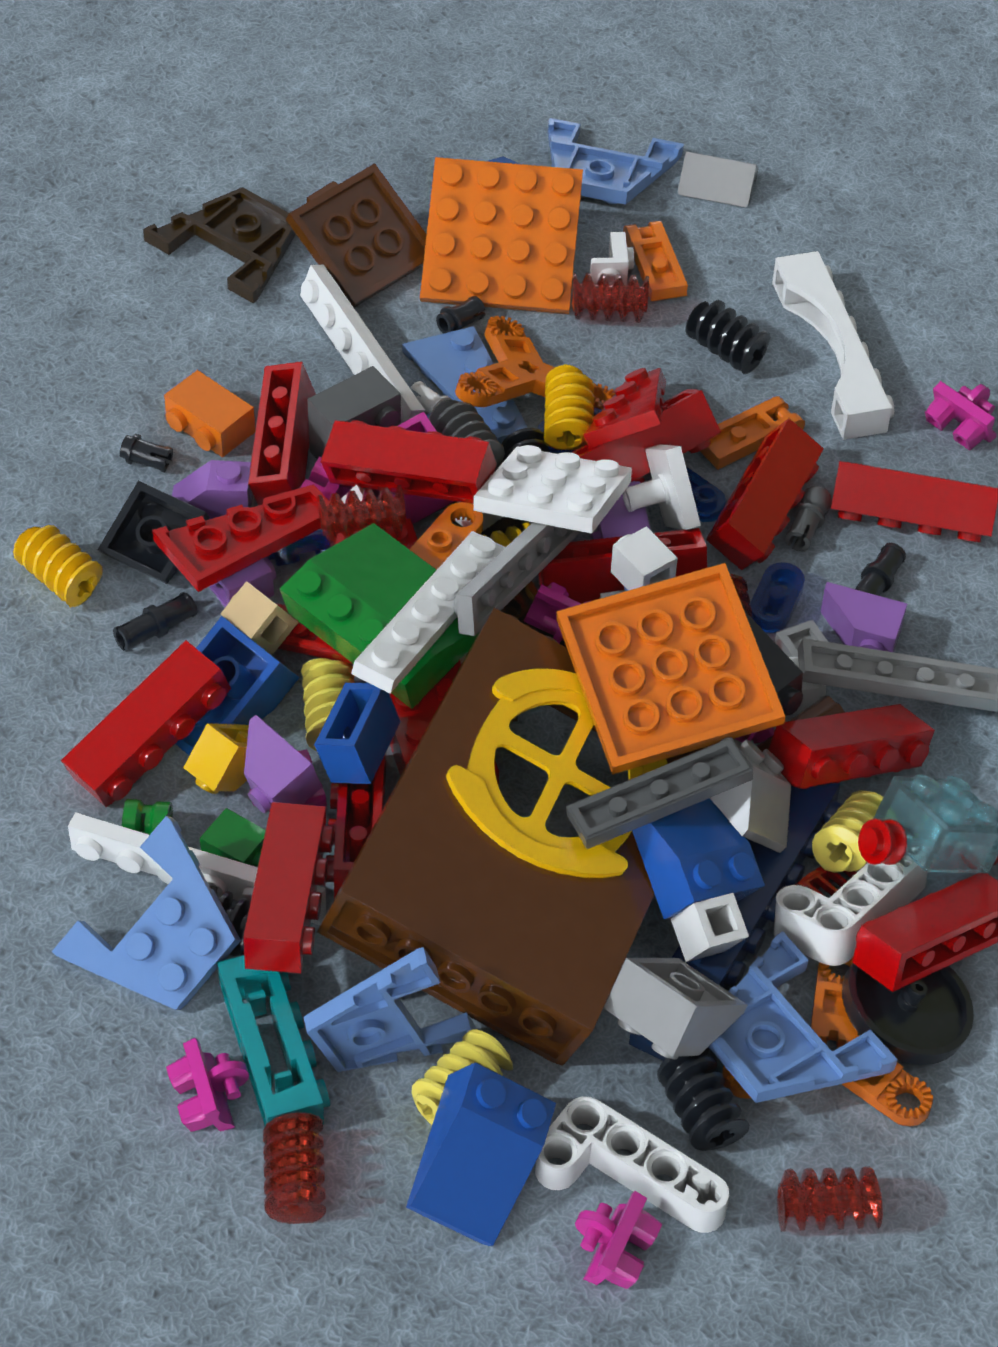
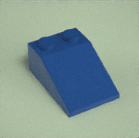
[175,616,300,756]
[632,798,765,919]
[406,1062,556,1246]

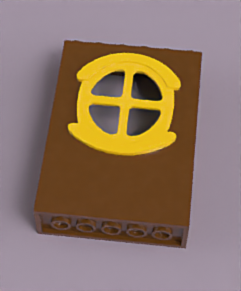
[317,608,715,1066]

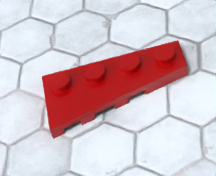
[583,368,666,448]
[152,484,337,592]

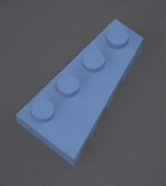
[402,326,528,444]

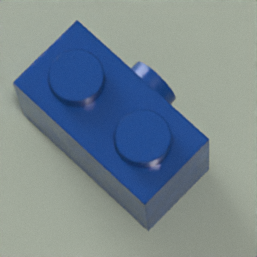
[314,683,401,784]

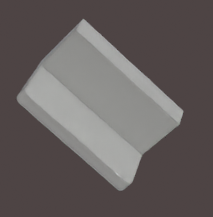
[678,152,759,207]

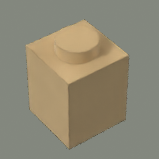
[220,581,298,655]

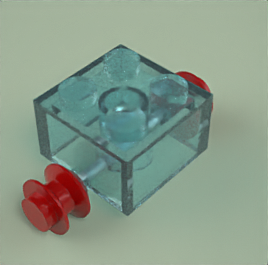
[858,774,998,873]

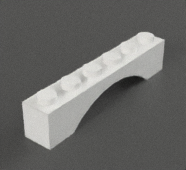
[772,251,894,440]

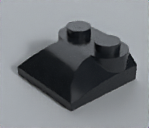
[98,480,210,584]

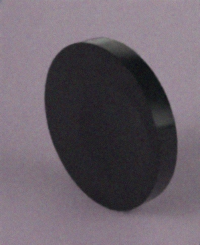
[842,963,974,1065]

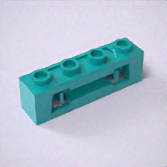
[217,955,330,1140]

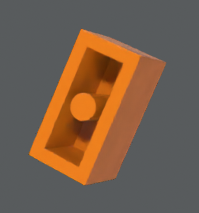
[164,370,255,458]

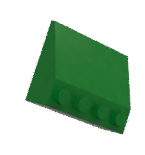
[280,523,480,709]

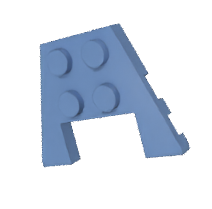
[548,118,684,205]
[52,816,241,1010]
[709,931,898,1103]
[303,947,477,1072]

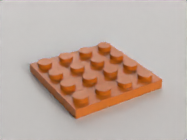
[420,157,583,314]
[557,563,786,775]

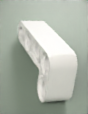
[774,835,930,966]
[535,1096,729,1233]

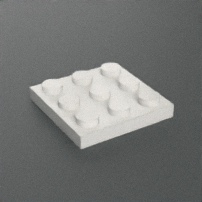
[473,445,632,534]

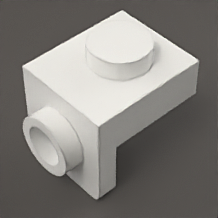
[589,232,634,290]

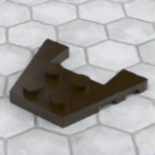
[143,187,296,304]

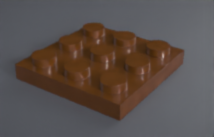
[286,163,427,308]

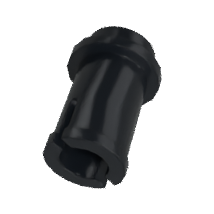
[436,296,486,334]
[120,434,173,473]

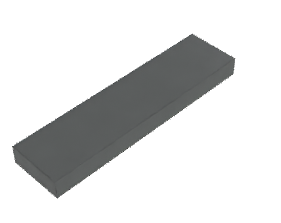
[566,737,753,849]

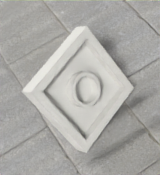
[622,444,701,530]

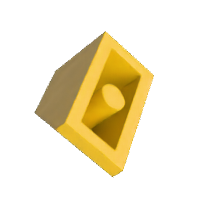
[183,723,249,794]

